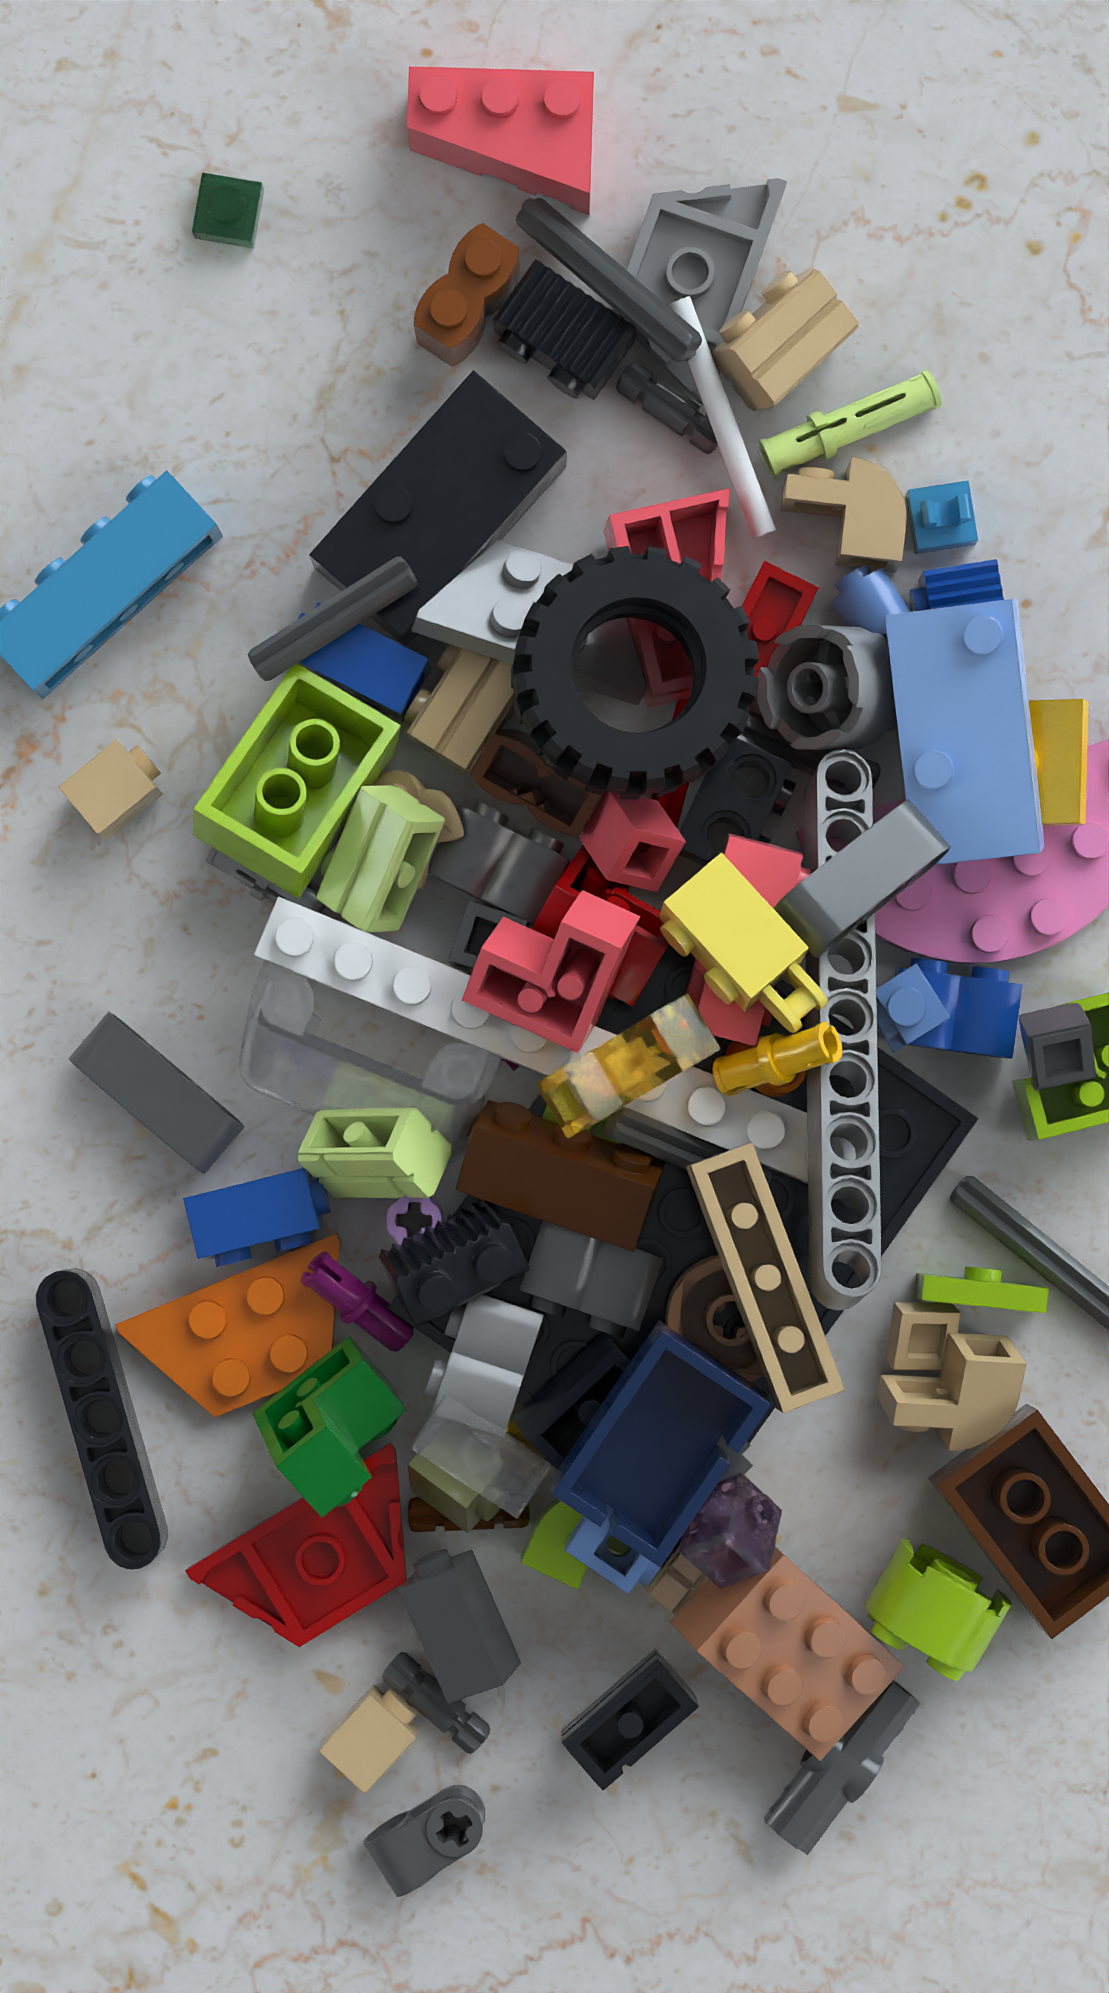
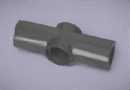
[764,1680,921,1855]

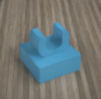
[906,480,978,554]

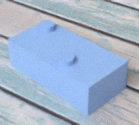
[885,598,1045,865]

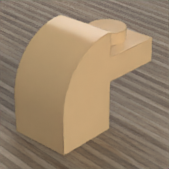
[780,457,907,573]
[876,1333,1027,1451]

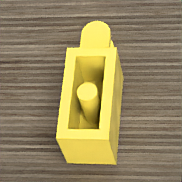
[659,852,829,1033]

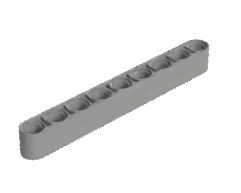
[804,749,881,1311]

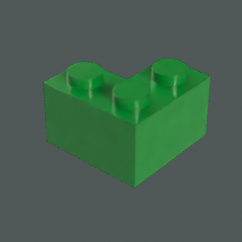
[252,1335,407,1517]

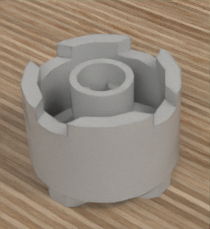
[757,625,897,750]

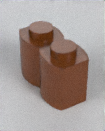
[414,223,520,367]

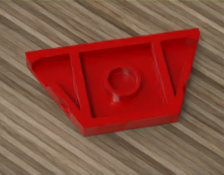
[185,1442,407,1648]

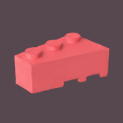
[407,66,594,215]
[681,833,811,1046]

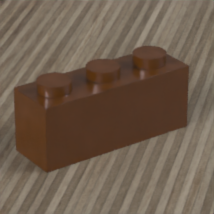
[455,1099,666,1252]

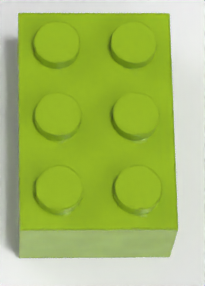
[193,664,401,899]

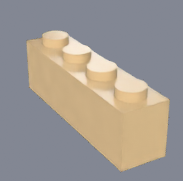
[686,1143,845,1413]

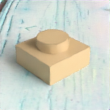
[885,1302,961,1370]

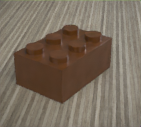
[928,1404,1109,1639]

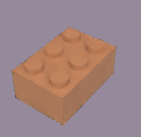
[670,1528,905,1761]

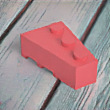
[603,488,730,708]

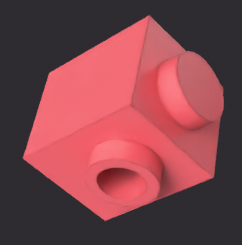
[579,791,686,892]

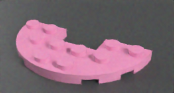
[796,740,1109,964]

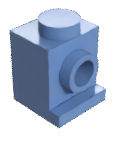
[876,963,950,1052]
[565,1504,661,1594]

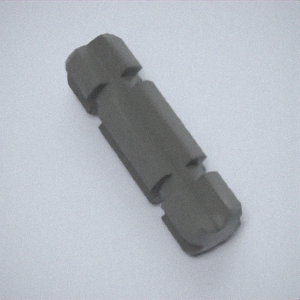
[616,362,718,454]
[382,1652,490,1754]

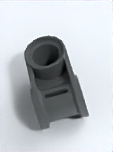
[363,1785,485,1897]

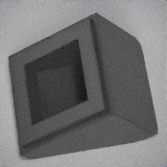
[1019,1003,1096,1090]

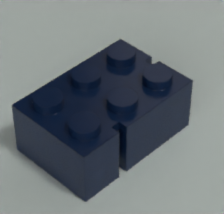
[550,1320,772,1567]

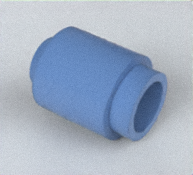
[831,564,911,639]

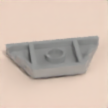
[612,178,787,405]
[411,540,647,706]

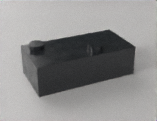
[309,370,567,647]

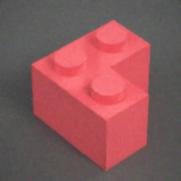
[462,890,641,1053]

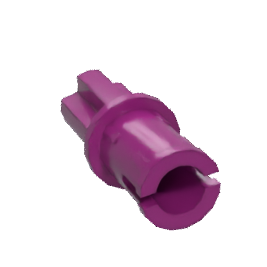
[300,1251,414,1352]

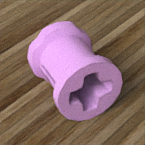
[386,1195,444,1245]

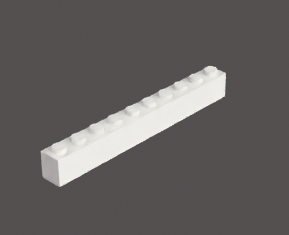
[254,896,856,1184]

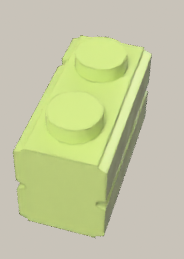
[316,785,445,933]
[298,1108,452,1198]

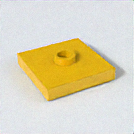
[1029,699,1089,826]

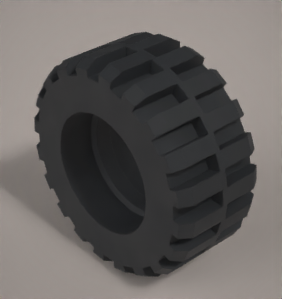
[511,546,759,800]

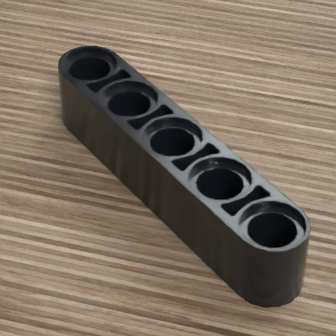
[36,1268,168,1570]

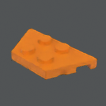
[115,1233,341,1418]

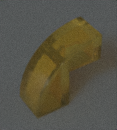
[536,993,721,1139]

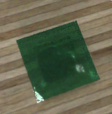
[192,172,264,249]

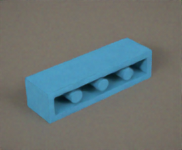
[0,470,223,699]

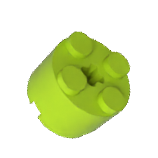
[864,1538,1012,1682]

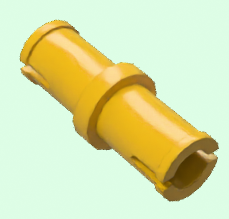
[712,1022,842,1097]

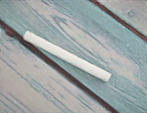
[668,296,776,539]

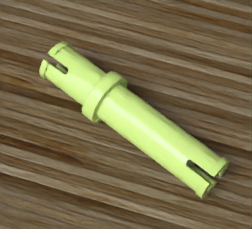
[758,370,942,478]

